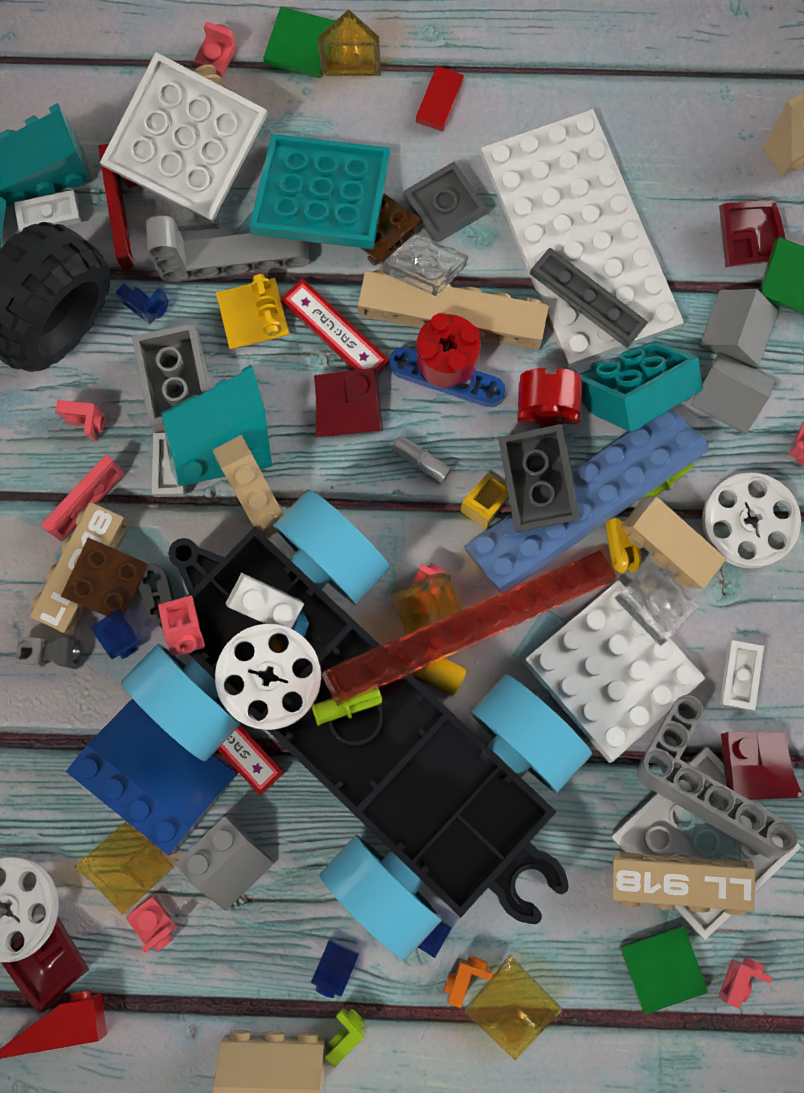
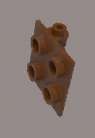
[360,194,421,266]
[60,537,148,622]

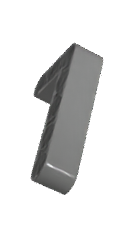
[146,216,310,282]
[637,695,798,859]

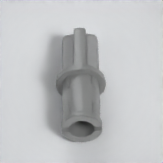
[392,436,452,484]

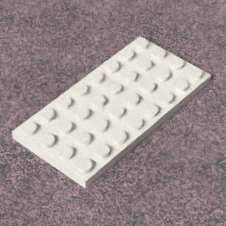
[480,109,684,368]

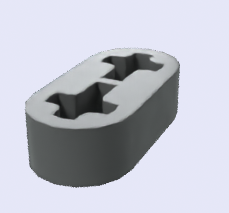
[138,565,174,625]

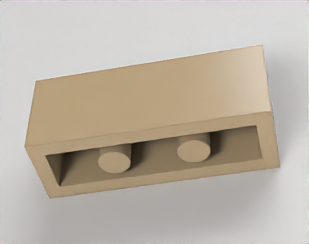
[213,435,284,538]
[621,496,726,590]

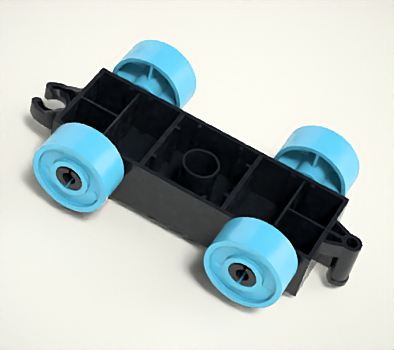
[121,489,592,960]

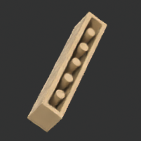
[358,270,549,350]

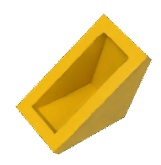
[461,472,509,529]

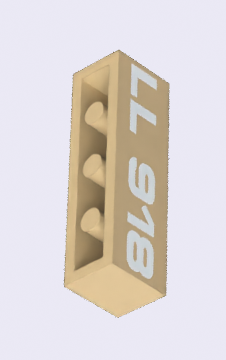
[30,502,131,637]
[612,852,755,915]

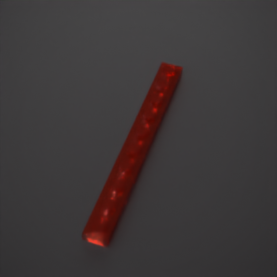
[322,550,617,706]

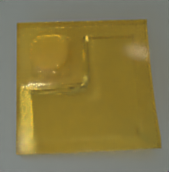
[75,821,174,915]
[465,954,562,1060]

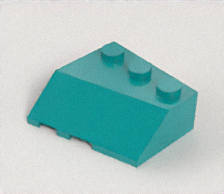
[0,103,92,206]
[571,341,703,432]
[161,365,272,487]

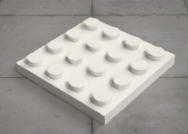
[100,52,268,223]
[523,580,705,763]
[610,747,801,940]

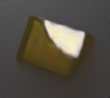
[318,9,381,76]

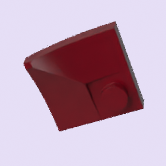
[719,200,786,268]
[314,368,383,437]
[721,732,803,800]
[1,916,89,1013]

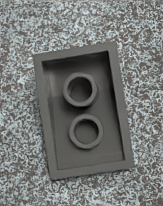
[498,424,580,532]

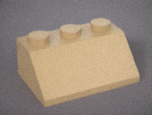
[213,1030,326,1093]

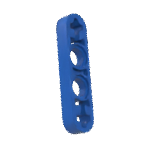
[389,347,505,408]

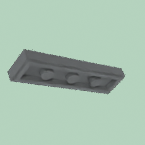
[530,247,648,349]

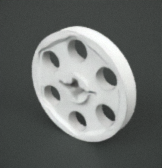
[702,473,801,569]
[215,624,321,730]
[0,857,59,962]

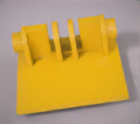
[216,274,289,350]

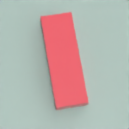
[41,454,125,542]

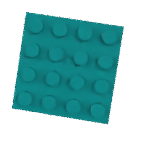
[249,134,390,249]

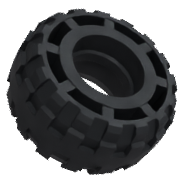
[0,222,111,372]

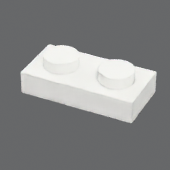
[14,190,82,232]
[152,433,186,497]
[226,573,304,629]
[720,640,764,711]

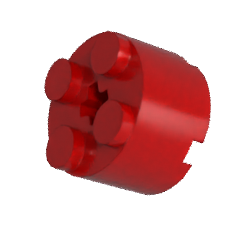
[416,313,481,388]
[517,368,582,428]

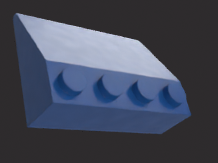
[65,698,237,856]

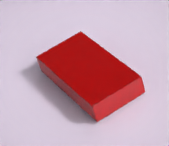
[416,66,464,132]

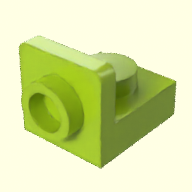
[325,1007,366,1068]

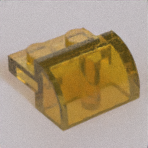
[391,573,474,651]

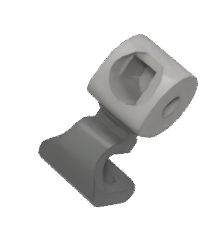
[16,637,81,670]

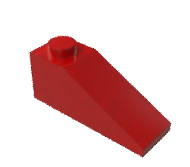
[0,989,107,1059]

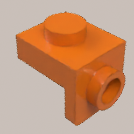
[443,956,493,1008]

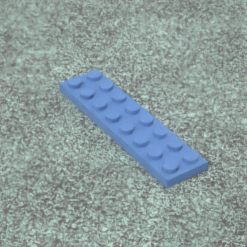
[464,409,709,595]

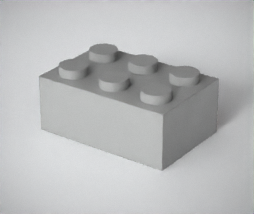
[132,323,211,433]

